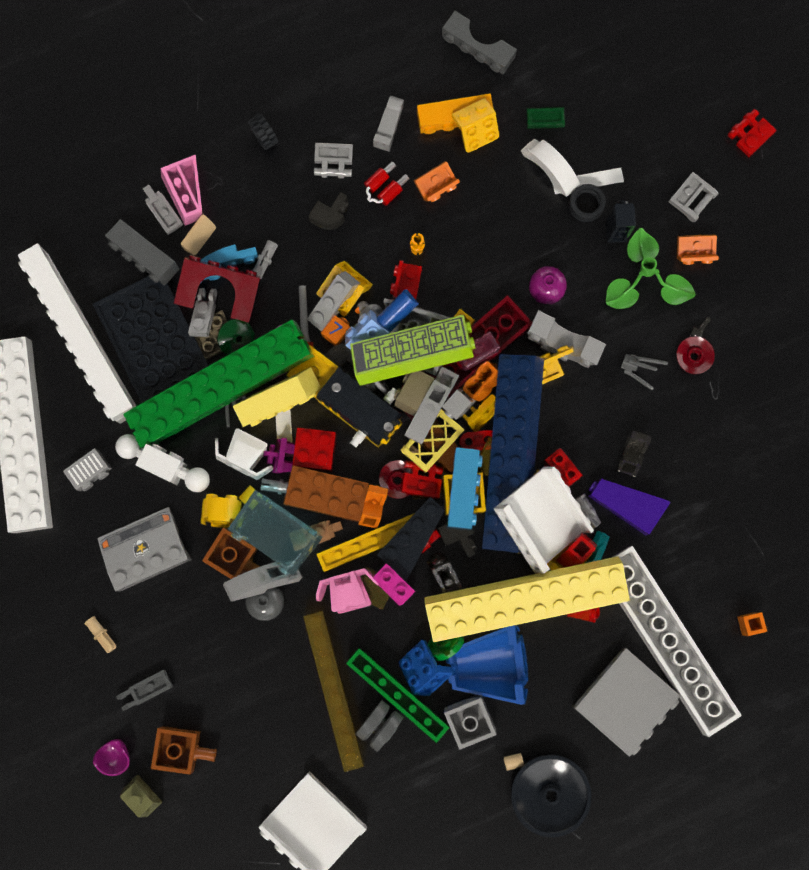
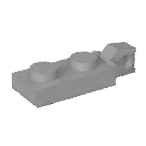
[143,185,183,235]

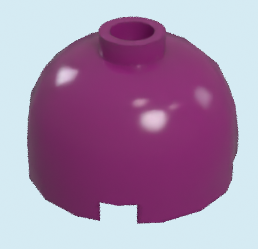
[529,266,567,304]

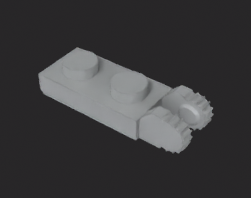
[188,288,217,337]

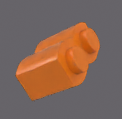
[463,361,498,401]

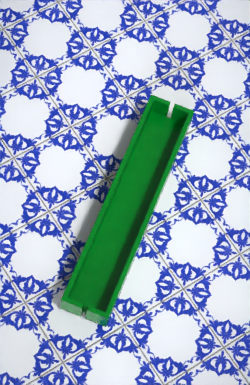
[123,320,314,448]

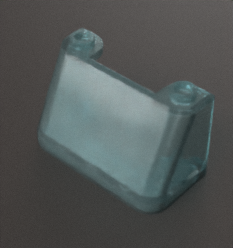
[228,490,323,576]

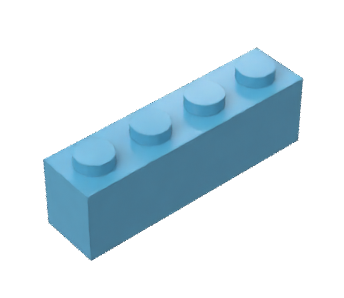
[447,447,483,530]

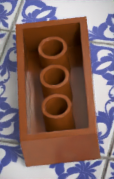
[283,466,369,522]

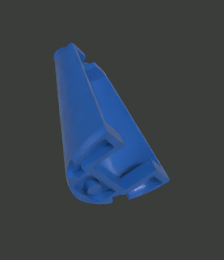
[446,625,528,705]

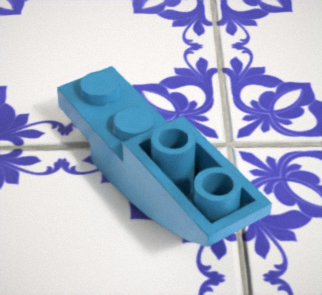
[200,244,258,283]

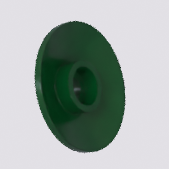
[217,319,254,355]

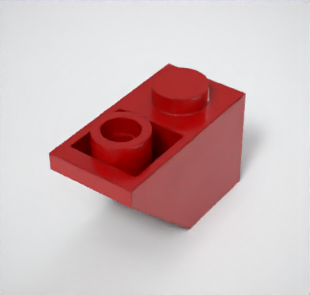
[556,532,597,568]

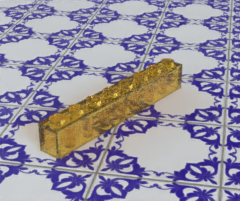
[303,611,364,772]

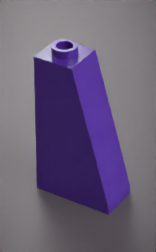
[588,479,671,535]

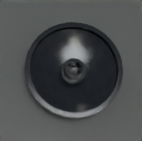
[511,754,591,837]

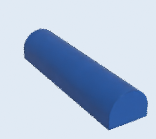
[377,289,419,333]

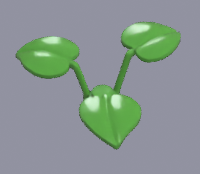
[606,228,695,309]

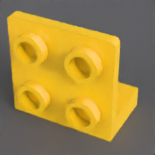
[316,261,373,317]

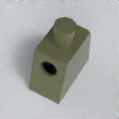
[120,774,162,818]

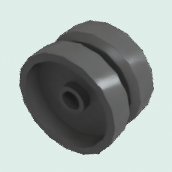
[355,700,404,752]

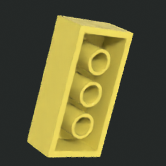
[233,367,321,427]

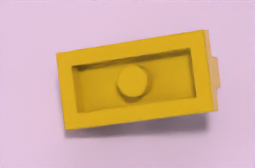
[463,394,496,431]

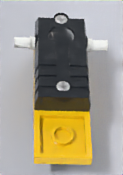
[286,345,403,448]

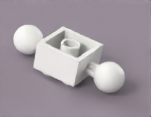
[115,434,210,492]

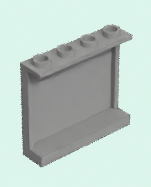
[573,648,680,757]

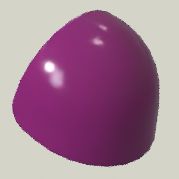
[93,739,129,776]

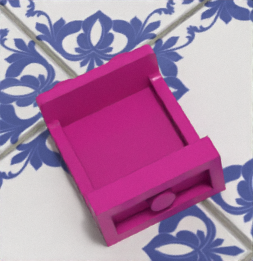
[373,563,415,606]

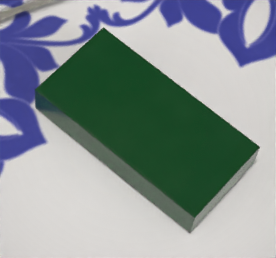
[527,107,565,129]

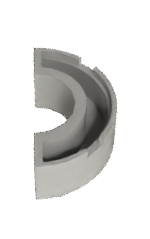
[527,310,606,368]

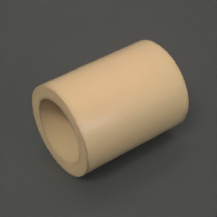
[504,753,524,771]

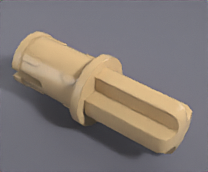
[84,616,116,653]

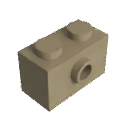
[393,371,435,416]

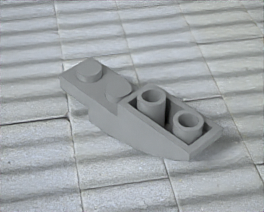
[404,367,459,445]
[223,561,302,601]

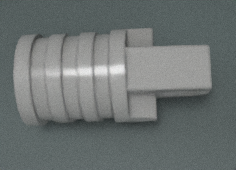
[575,494,601,529]

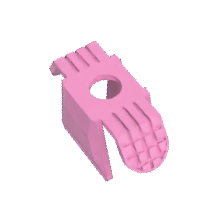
[316,568,379,614]

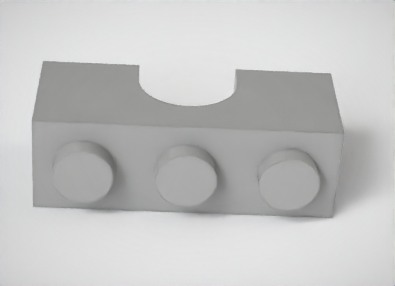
[307,271,360,331]

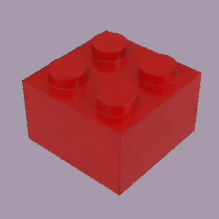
[292,428,337,473]

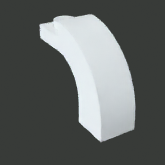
[521,139,580,197]

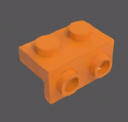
[414,161,460,202]
[677,234,719,265]

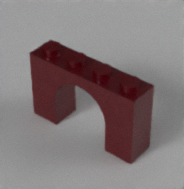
[174,255,260,322]

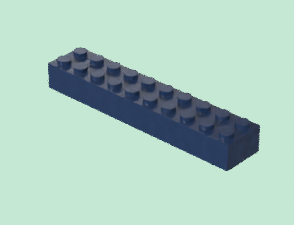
[482,354,544,553]

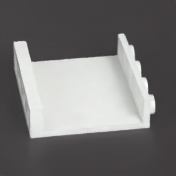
[494,467,594,574]
[259,771,367,870]

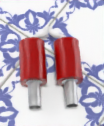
[364,162,409,206]

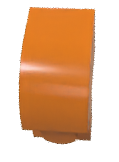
[358,485,388,529]

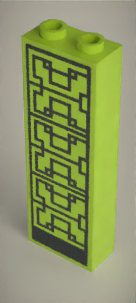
[350,315,476,386]

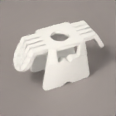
[215,429,273,480]

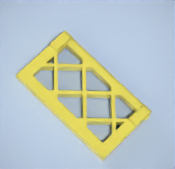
[401,409,464,473]

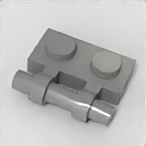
[314,143,353,178]

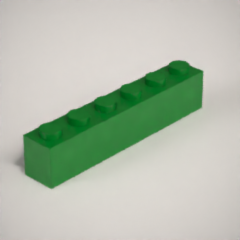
[346,648,450,743]

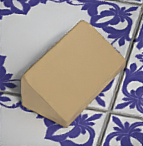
[181,214,216,256]

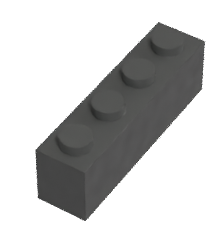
[105,219,179,286]

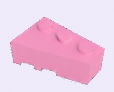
[161,155,202,226]

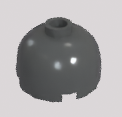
[245,587,284,621]

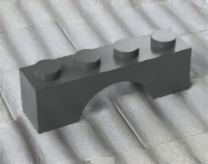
[442,11,517,74]

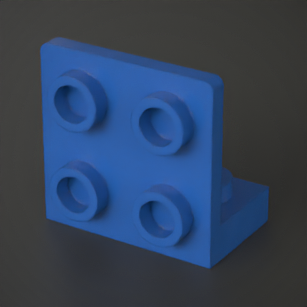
[398,640,454,696]

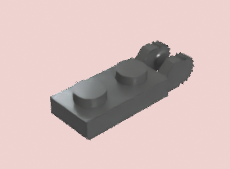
[116,669,174,711]

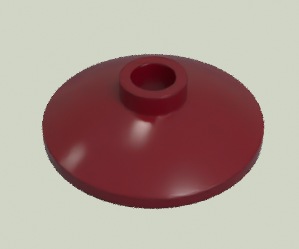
[676,336,715,374]
[379,460,411,499]

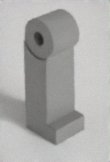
[373,96,404,152]

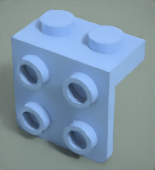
[345,310,390,350]

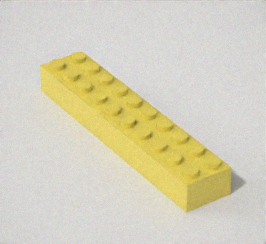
[424,556,630,642]

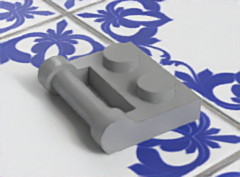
[669,172,718,222]

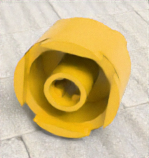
[201,494,242,528]

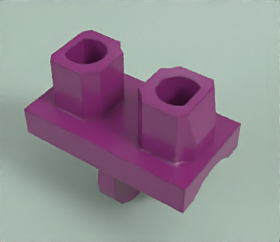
[263,438,295,474]

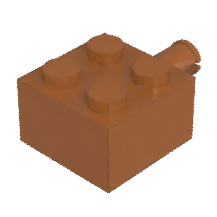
[202,528,260,579]
[151,726,217,775]

